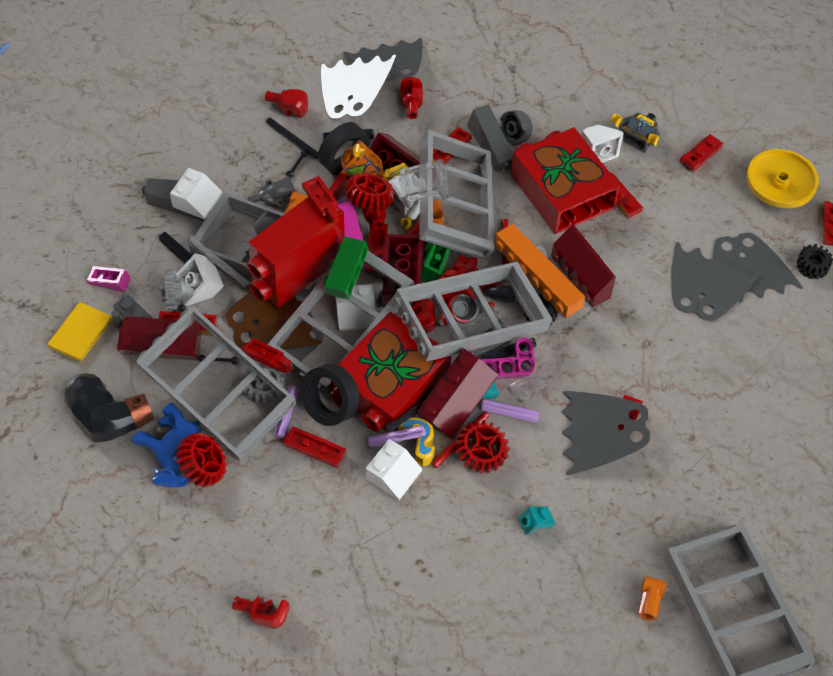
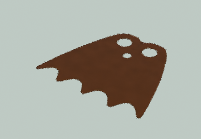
[226,291,322,349]

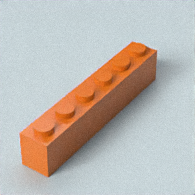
[494,224,585,318]

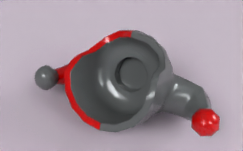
[436,294,495,327]

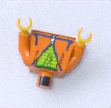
[340,140,392,181]

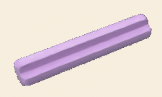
[274,386,299,439]
[481,399,539,423]
[368,425,426,447]

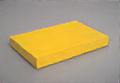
[47,302,113,362]

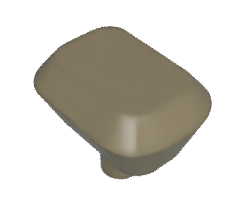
[154,426,166,440]

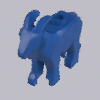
[132,402,202,488]

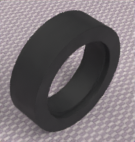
[318,122,370,175]
[301,363,359,426]

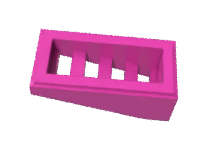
[86,266,131,292]

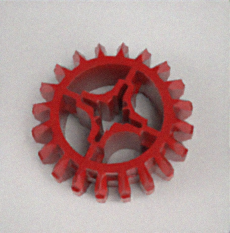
[345,172,394,212]
[455,420,509,474]
[175,432,228,488]

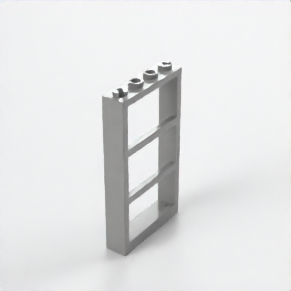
[420,130,494,260]
[189,192,328,298]
[268,252,414,394]
[393,262,553,362]
[136,306,296,461]
[664,524,816,676]

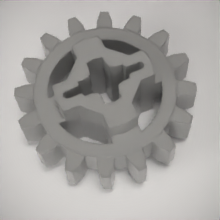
[160,269,182,310]
[242,364,285,403]

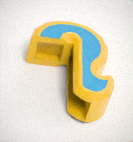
[398,417,435,466]

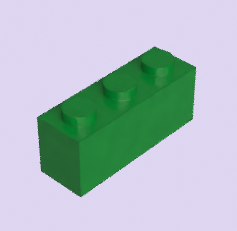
[323,236,369,300]
[421,242,450,282]

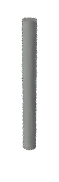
[187,235,250,288]

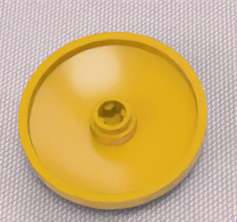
[746,149,819,208]

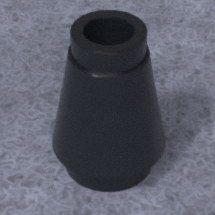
[487,285,515,304]

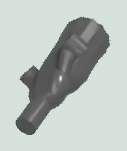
[247,176,295,209]

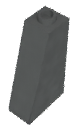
[467,104,513,171]
[142,178,209,221]

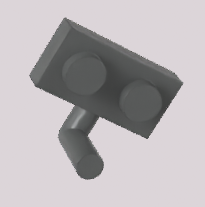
[111,295,152,328]

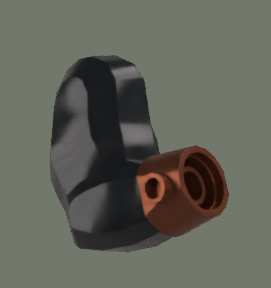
[64,373,154,443]

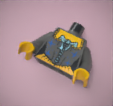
[609,113,660,153]

